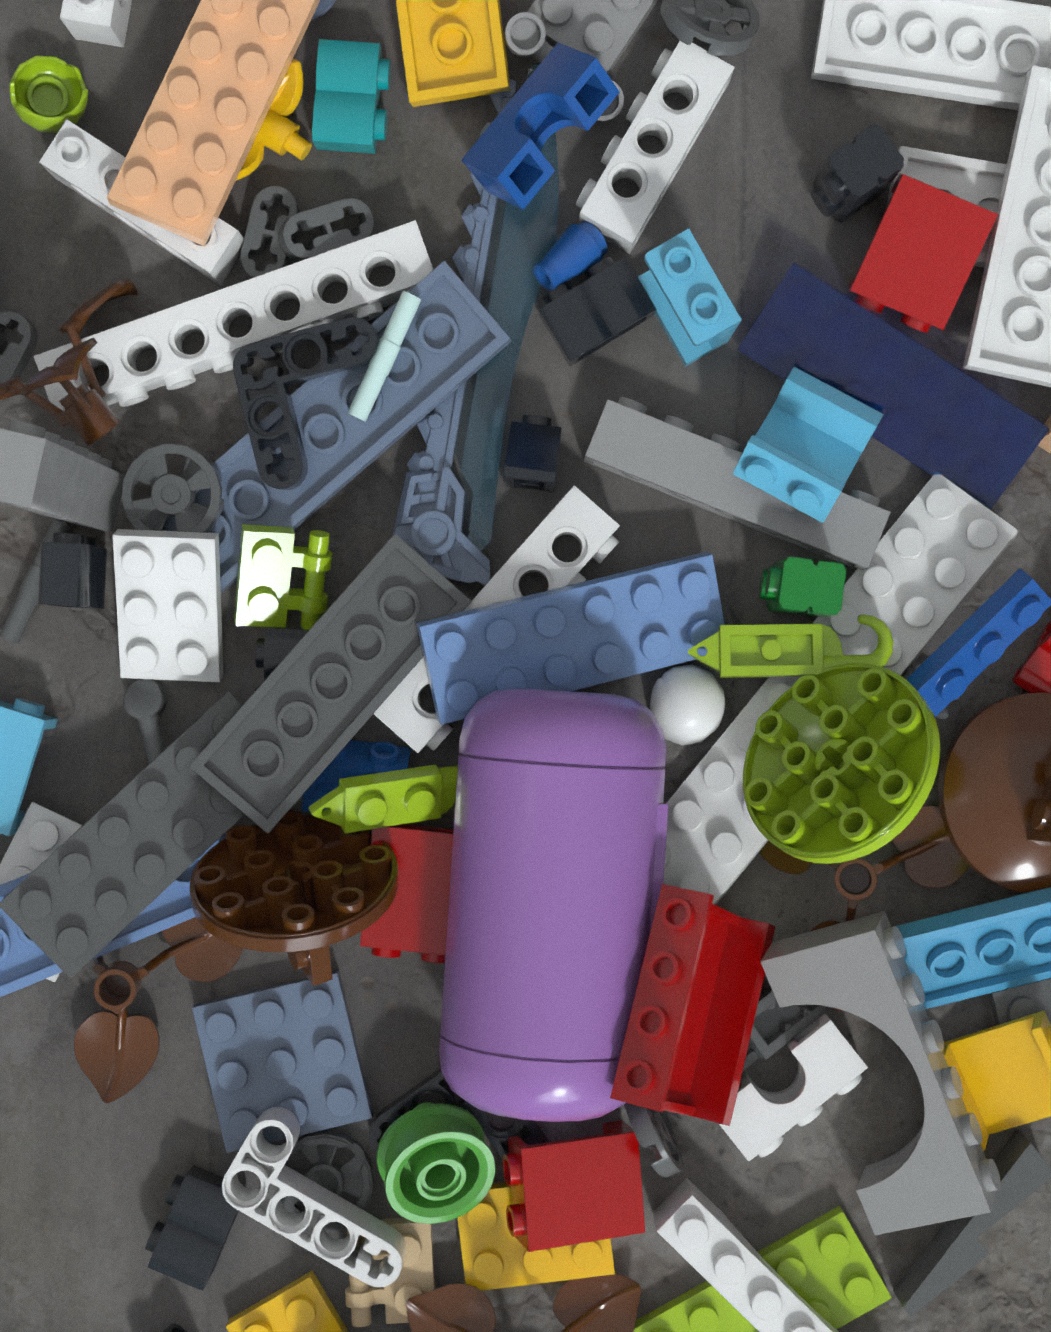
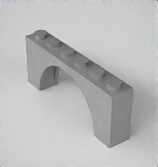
[760,911,1001,1235]

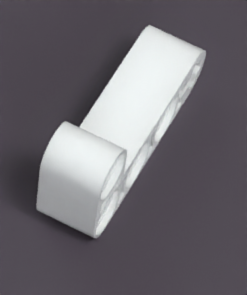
[222,1107,406,1287]

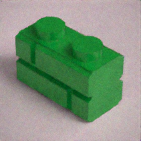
[759,557,846,617]

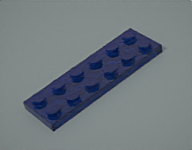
[737,262,1049,510]

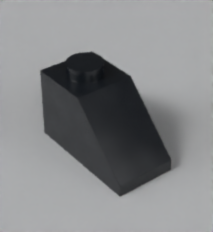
[503,415,562,493]

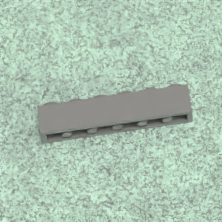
[584,397,891,570]
[0,420,125,533]

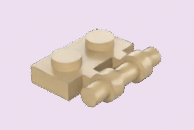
[345,1217,435,1327]

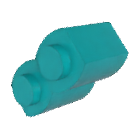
[312,39,391,154]

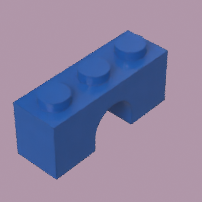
[461,42,620,210]

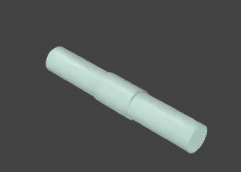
[347,291,421,422]

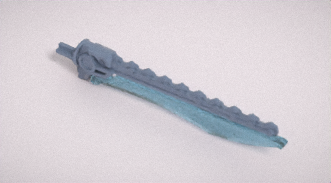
[393,64,559,585]

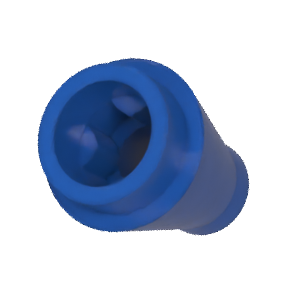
[533,221,608,291]

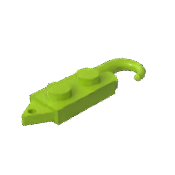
[687,614,894,678]
[308,764,458,833]

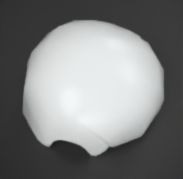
[650,665,725,745]

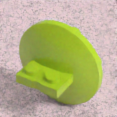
[743,663,940,864]

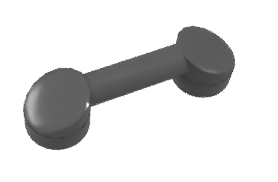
[123,679,168,764]

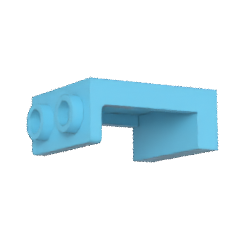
[638,229,742,367]

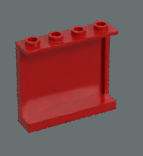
[610,884,776,1126]

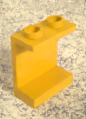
[942,1010,1051,1151]

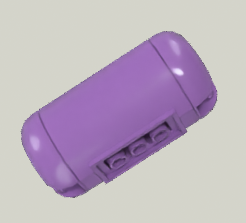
[439,688,668,1122]

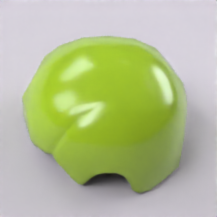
[9,55,88,133]

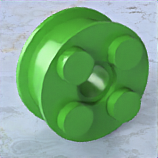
[376,1102,495,1224]

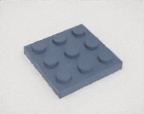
[192,970,374,1153]

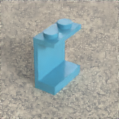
[733,367,884,523]
[0,698,58,836]

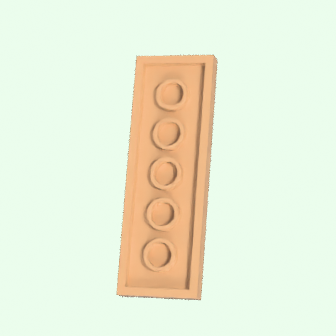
[107,0,320,247]

